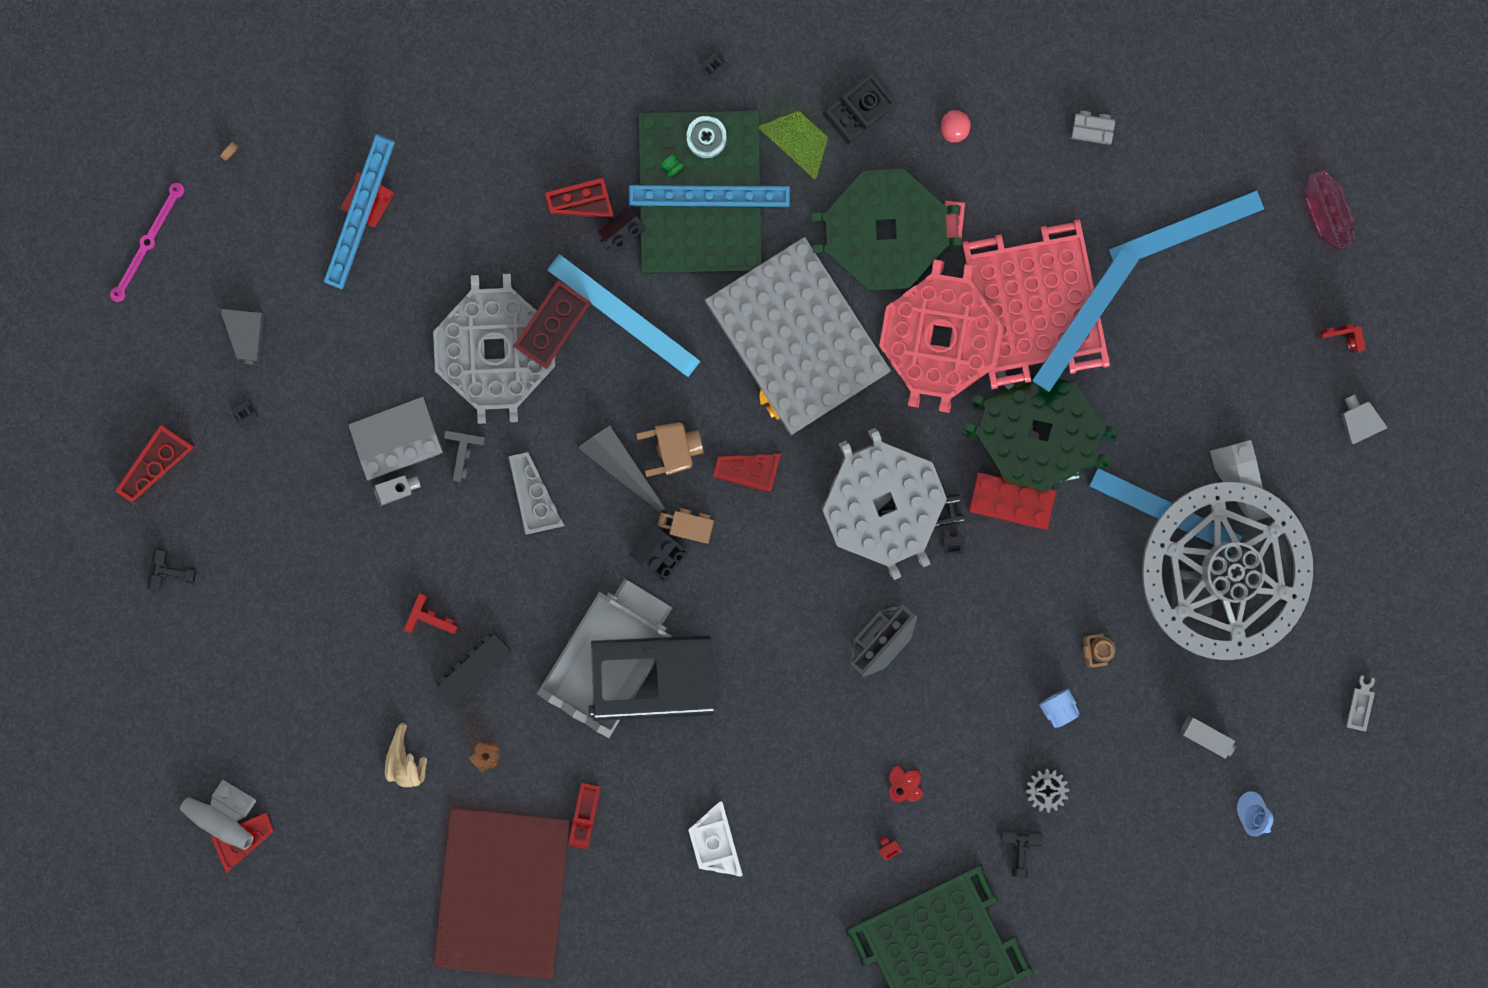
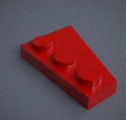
[713,454,781,493]
[211,812,274,873]

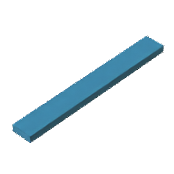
[324,134,396,289]
[629,185,790,207]
[1108,191,1264,261]
[1033,249,1138,392]
[1089,468,1242,554]

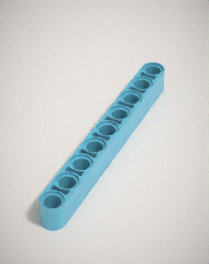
[547,254,700,377]

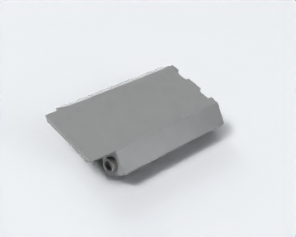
[537,578,672,738]

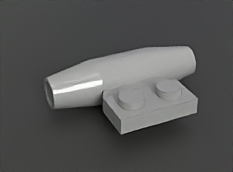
[180,780,256,850]

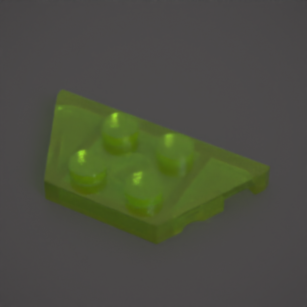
[758,111,828,180]

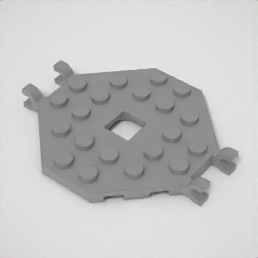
[433,274,555,424]
[821,428,947,580]

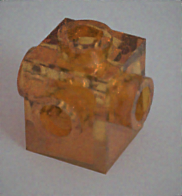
[469,741,501,773]

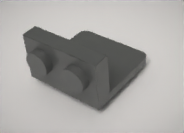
[1171,569,1213,617]

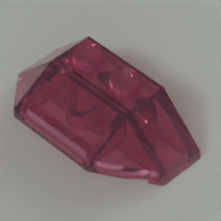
[1303,170,1355,250]

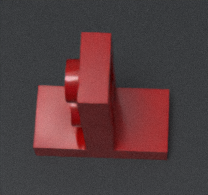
[404,593,459,634]

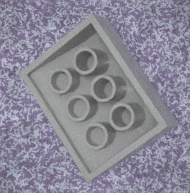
[349,397,444,481]

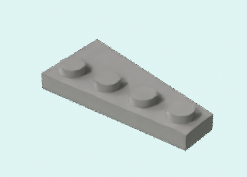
[508,452,564,535]

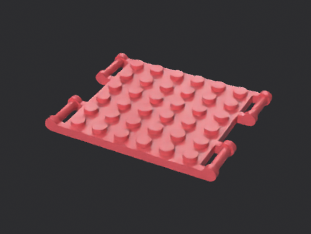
[962,219,1110,389]

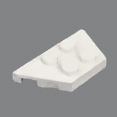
[689,801,743,876]

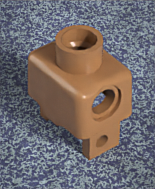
[636,422,704,477]

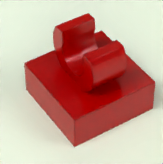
[878,836,902,861]

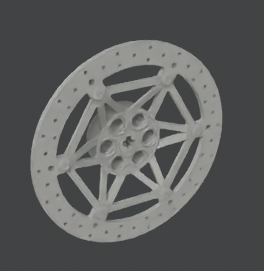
[1142,482,1313,660]

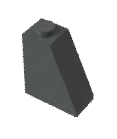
[221,309,264,365]

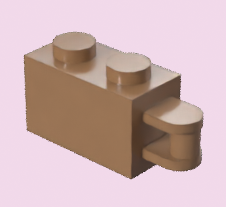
[657,508,714,544]

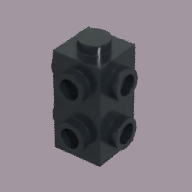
[598,207,646,253]

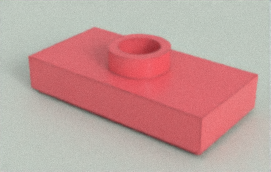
[945,201,965,238]

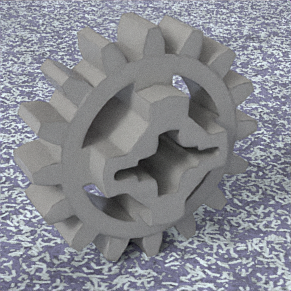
[1025,769,1069,813]

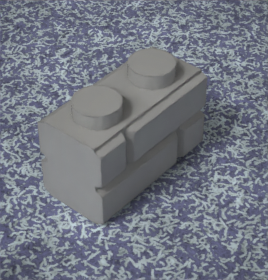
[1071,111,1115,145]

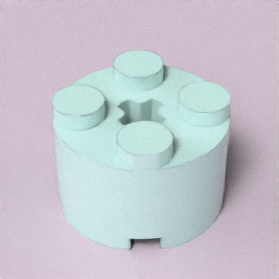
[686,116,727,158]

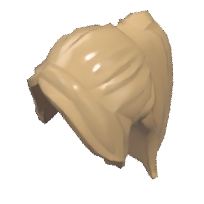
[385,723,427,787]

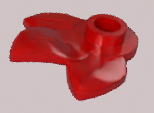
[889,765,924,802]

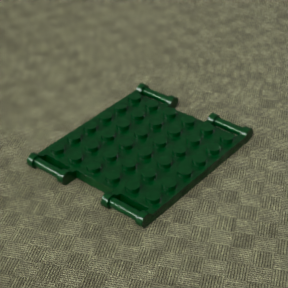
[845,864,1033,988]

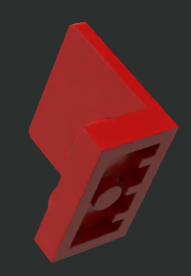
[341,172,394,228]
[1316,324,1366,353]

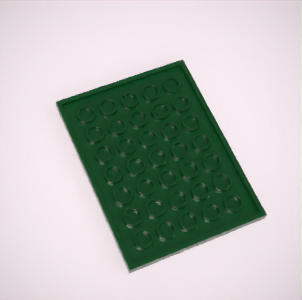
[639,111,761,273]

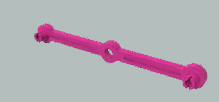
[110,183,185,302]

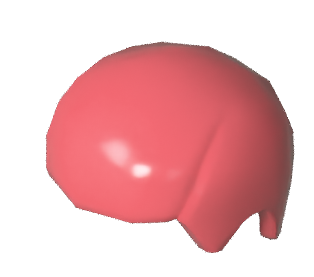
[940,110,971,143]

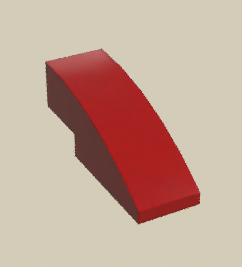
[568,783,601,849]

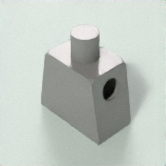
[1341,394,1387,445]
[373,475,421,506]

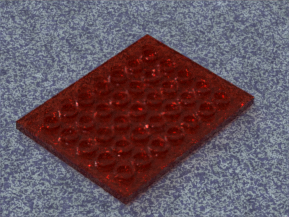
[434,808,570,979]

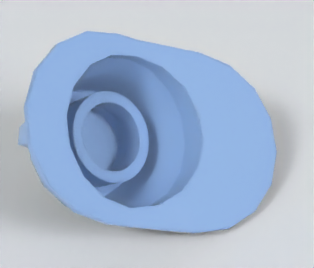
[1237,791,1274,836]

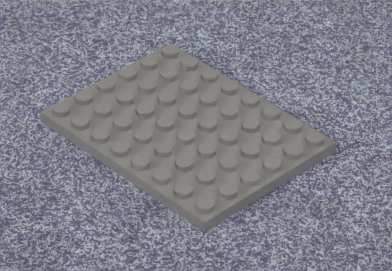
[704,237,891,435]

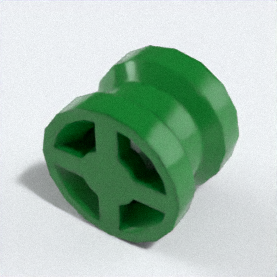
[660,153,685,178]

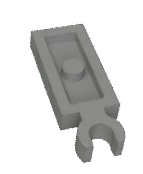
[1345,675,1375,731]

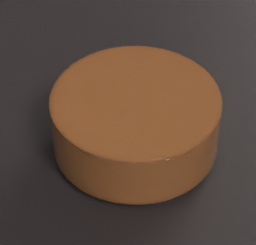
[220,142,239,161]

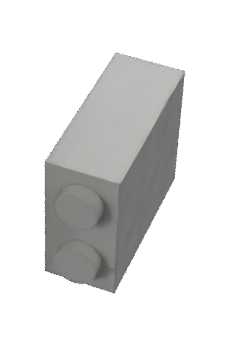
[1179,715,1236,759]

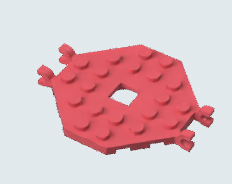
[879,260,1004,413]

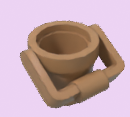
[1083,633,1116,668]

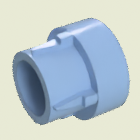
[1039,688,1080,728]

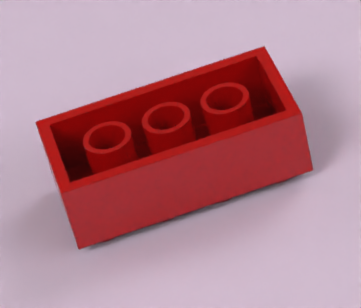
[968,473,1056,530]

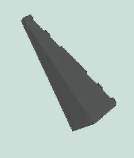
[578,426,665,512]

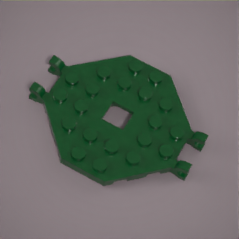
[811,168,961,291]
[963,374,1118,491]

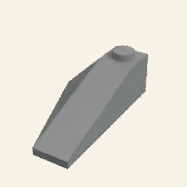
[1210,440,1269,521]

